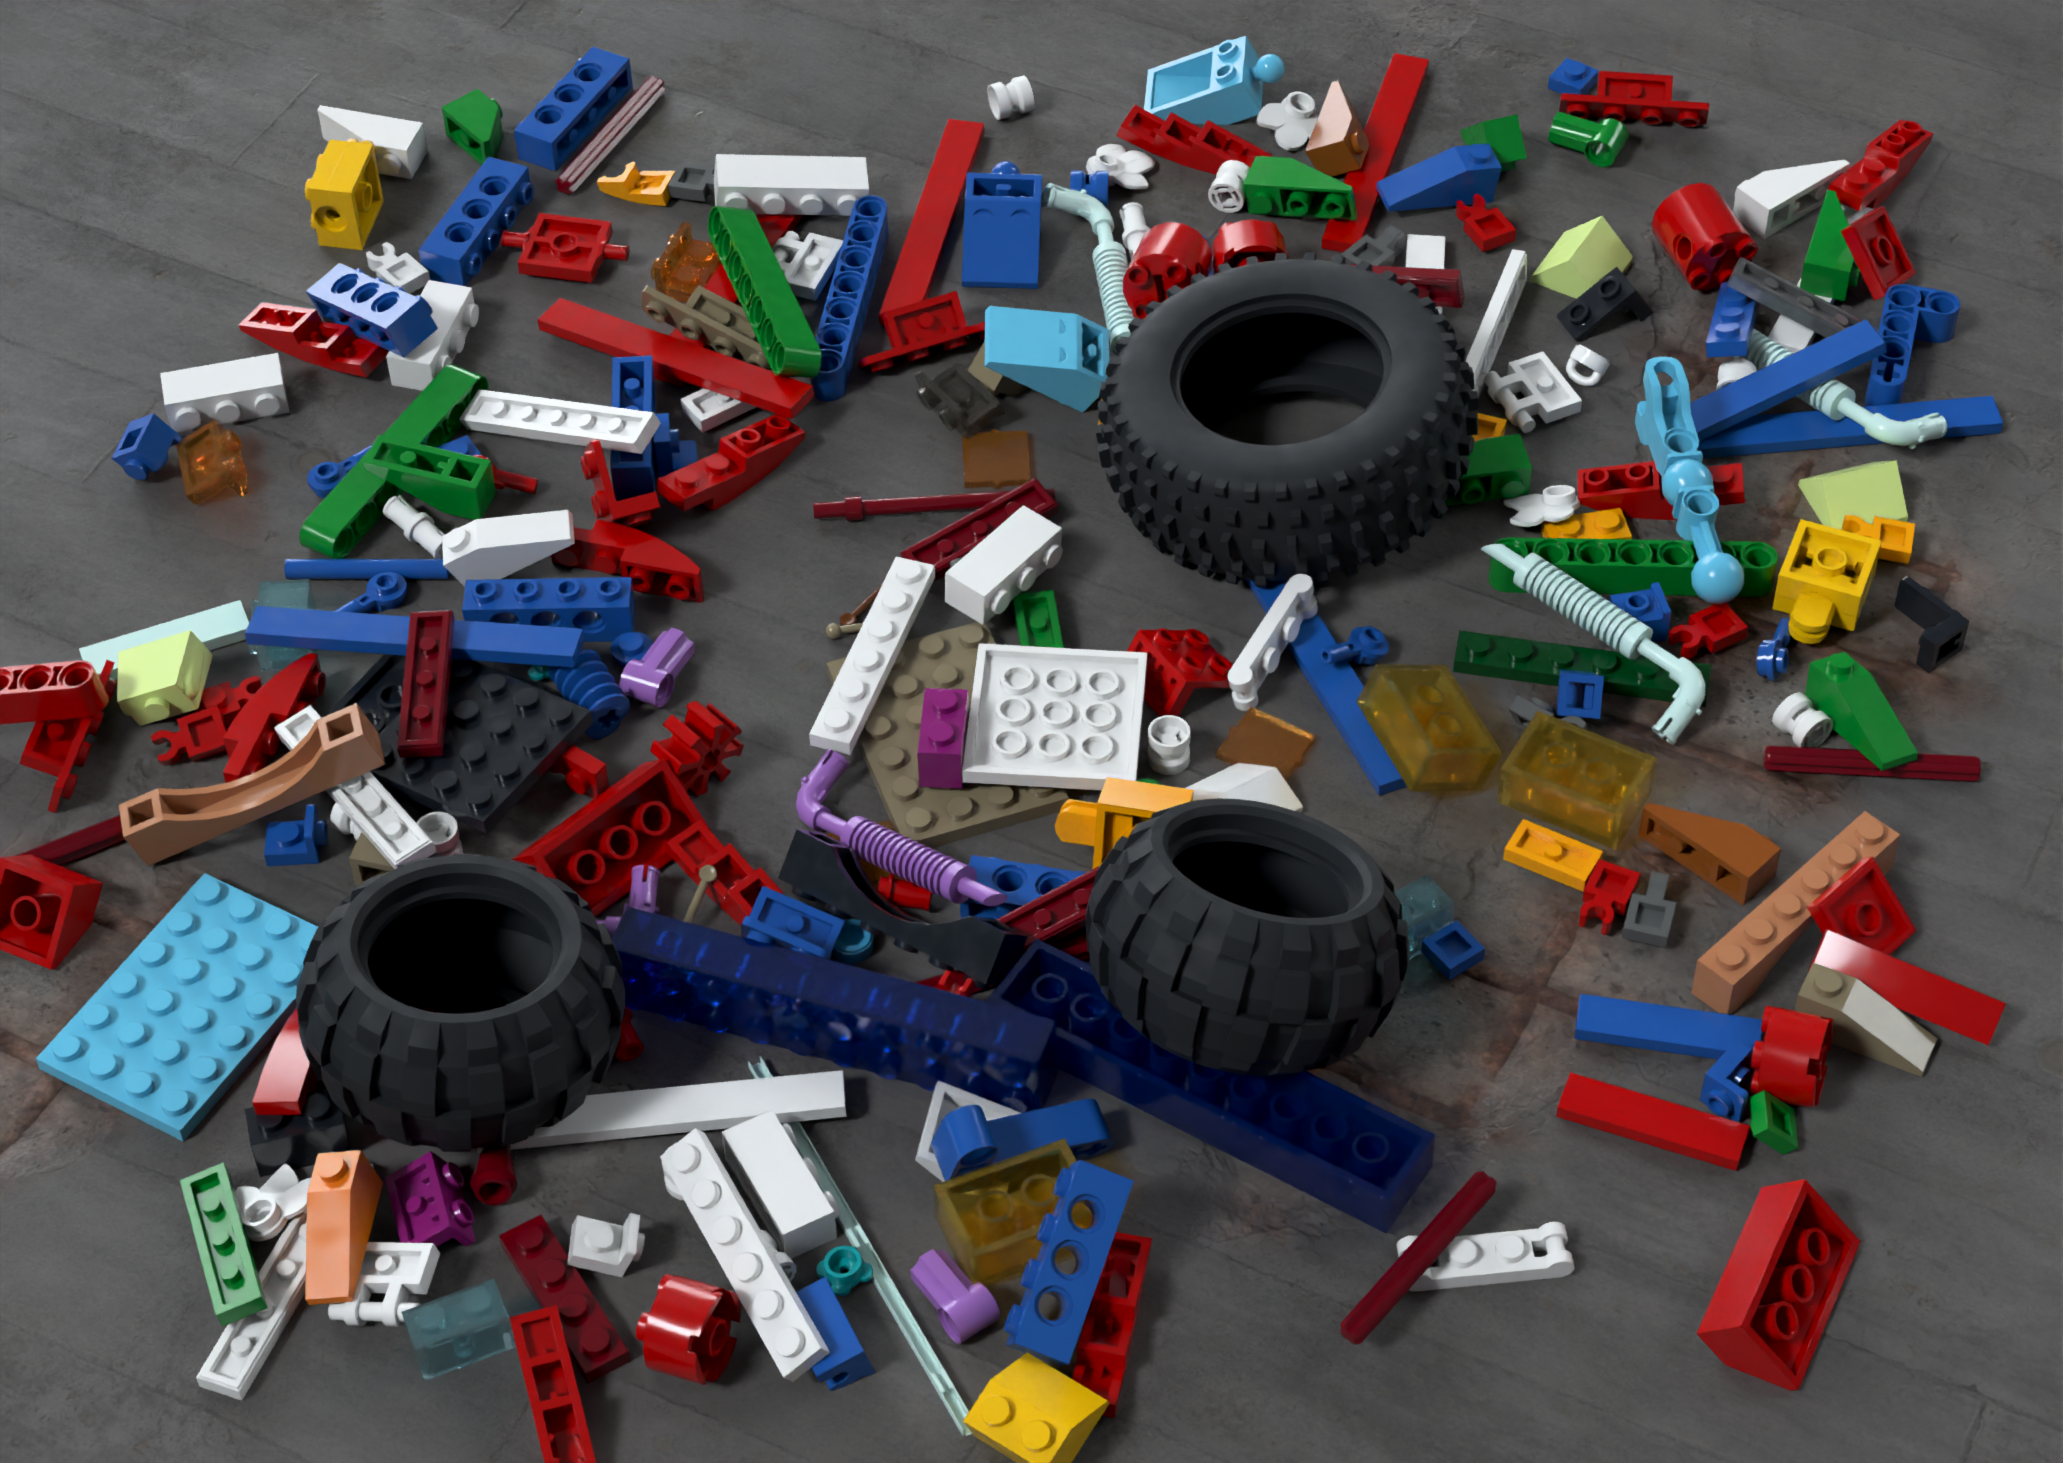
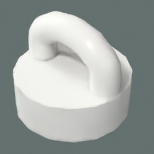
[1566,344,1610,386]

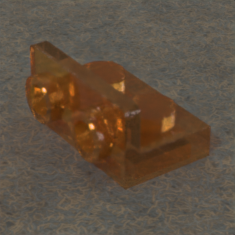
[651,222,721,304]
[176,419,249,505]

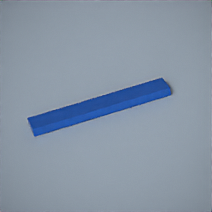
[1690,319,1887,441]

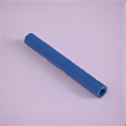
[284,559,450,579]

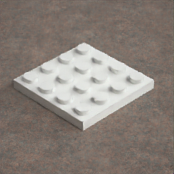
[962,643,1147,790]

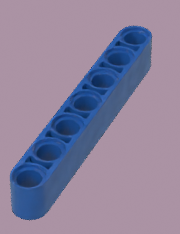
[810,195,889,402]

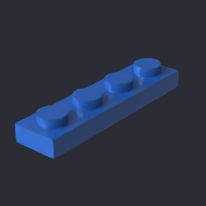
[1706,281,1759,357]

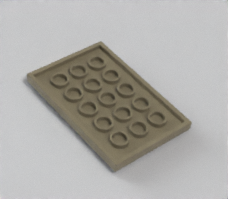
[826,622,1069,848]

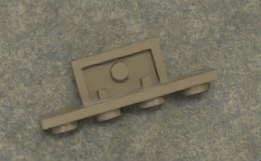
[641,285,772,371]

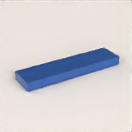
[1574,994,1762,1064]

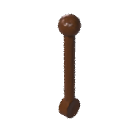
[840,573,888,626]

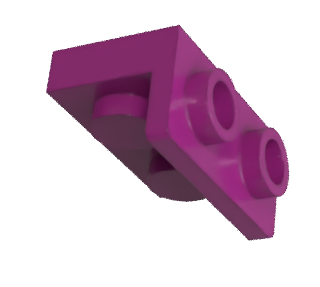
[385,1151,475,1247]

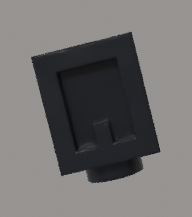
[1557,266,1653,342]
[1895,576,1969,674]

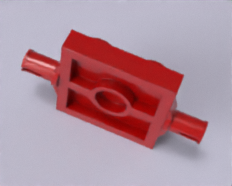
[501,213,630,283]

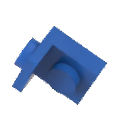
[654,413,697,476]
[264,804,328,866]
[1699,1039,1752,1122]

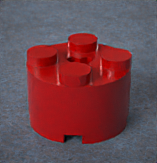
[1211,220,1289,274]
[1750,1005,1833,1108]
[636,1274,741,1385]

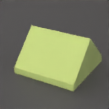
[1531,216,1633,299]
[1798,460,1908,533]

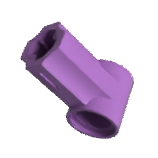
[619,627,695,708]
[910,1249,1001,1344]

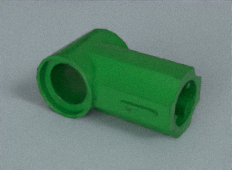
[1548,111,1629,167]

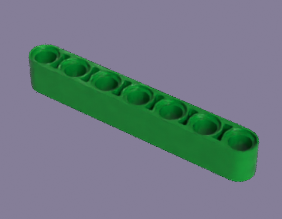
[708,206,821,378]
[299,364,489,559]
[1488,537,1778,597]

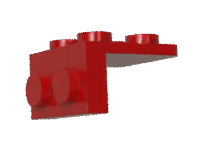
[580,439,660,528]

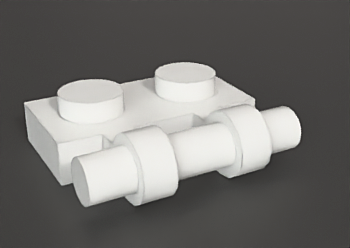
[773,231,843,300]
[1484,351,1582,433]
[328,1242,441,1327]

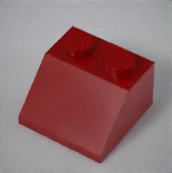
[0,854,103,970]

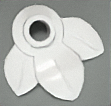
[1256,92,1319,151]
[1086,144,1155,189]
[1504,485,1580,527]
[236,1164,311,1241]

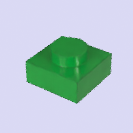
[1750,1090,1798,1155]

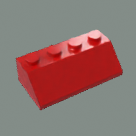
[512,758,710,917]
[1696,1179,1861,1391]

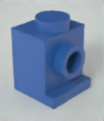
[111,413,183,480]
[1609,582,1671,642]
[1556,669,1604,719]

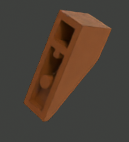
[1305,81,1369,177]
[1639,803,1781,906]

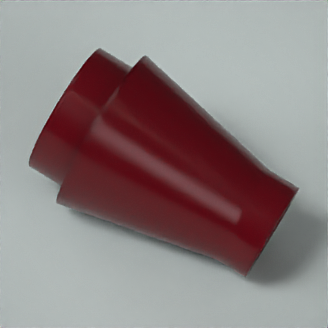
[470,1145,518,1205]

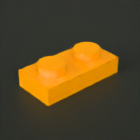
[1541,508,1632,539]
[1503,819,1603,892]

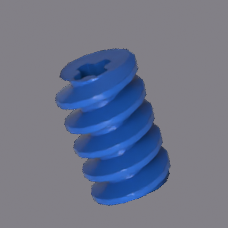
[549,649,630,739]

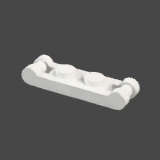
[1228,574,1318,711]
[1396,1222,1575,1291]

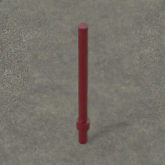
[813,488,1055,521]

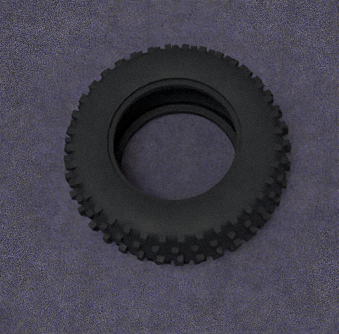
[1096,252,1479,588]

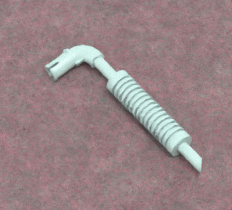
[1042,183,1135,356]
[1733,329,1947,449]
[1481,544,1706,745]

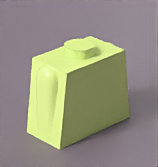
[117,630,213,726]

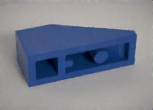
[1376,144,1502,212]

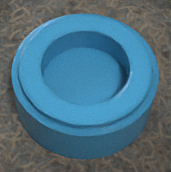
[831,919,874,964]

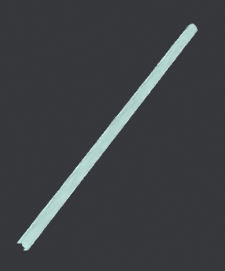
[748,1057,973,1437]

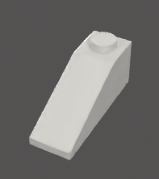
[318,105,428,179]
[1733,159,1850,239]
[442,510,575,587]

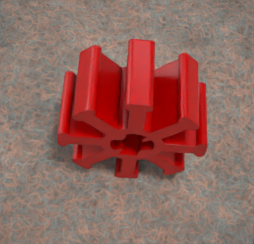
[650,701,744,796]

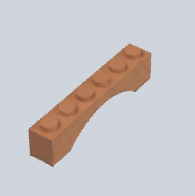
[118,703,385,866]
[1691,811,1900,1015]

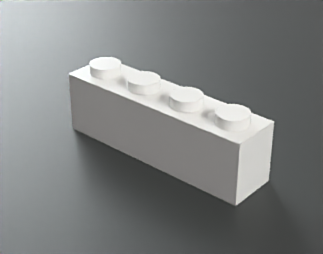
[714,154,869,216]

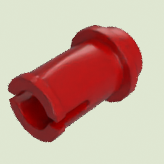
[878,873,933,912]
[615,1006,644,1062]

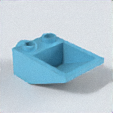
[1144,36,1285,125]
[985,306,1109,413]

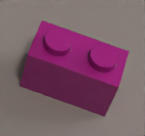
[917,688,969,789]

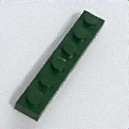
[1453,630,1711,707]

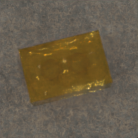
[1356,664,1502,792]
[1497,711,1657,850]
[933,1138,1092,1286]

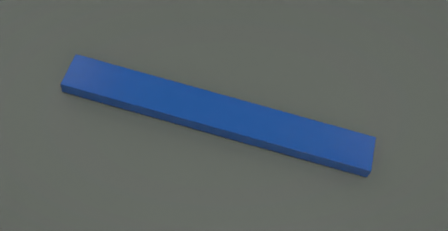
[1698,396,2003,458]
[1244,578,1418,796]
[245,606,584,668]

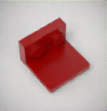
[1126,628,1233,717]

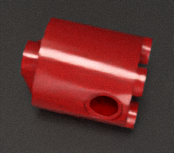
[1651,183,1758,291]
[1123,222,1212,319]

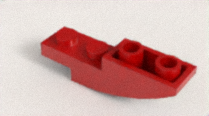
[1828,119,1934,211]
[657,414,805,512]
[1577,461,1745,520]
[551,519,704,603]
[223,653,326,783]

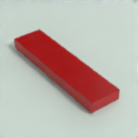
[1556,1072,1750,1171]

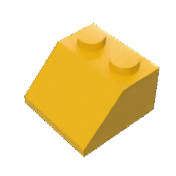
[963,1352,1110,1463]

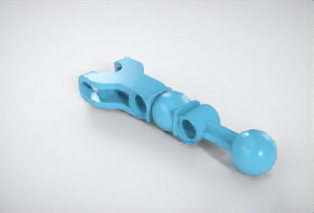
[1635,357,1744,605]

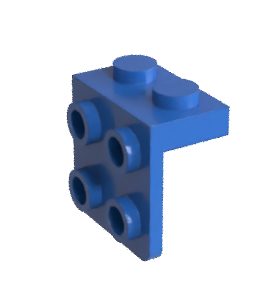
[741,886,845,974]

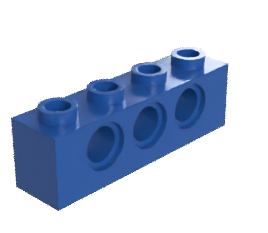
[514,46,633,172]
[419,157,534,286]
[306,263,438,358]
[610,355,656,501]
[462,577,636,642]
[960,855,1086,938]
[1004,1160,1134,1366]

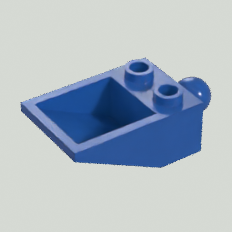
[962,161,1042,289]

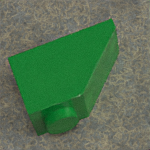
[441,88,503,166]
[1460,114,1527,173]

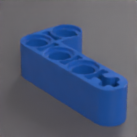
[1865,284,1961,406]
[931,1098,1114,1189]

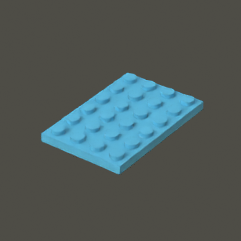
[36,873,318,1142]

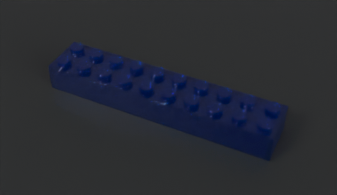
[611,907,1057,1113]
[987,939,1435,1233]

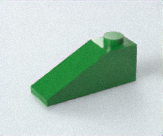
[1800,189,1860,301]
[363,435,496,520]
[1805,652,1918,771]

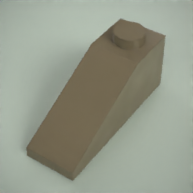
[1794,962,1938,1077]

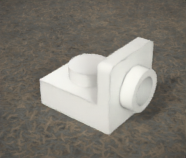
[567,1213,645,1277]

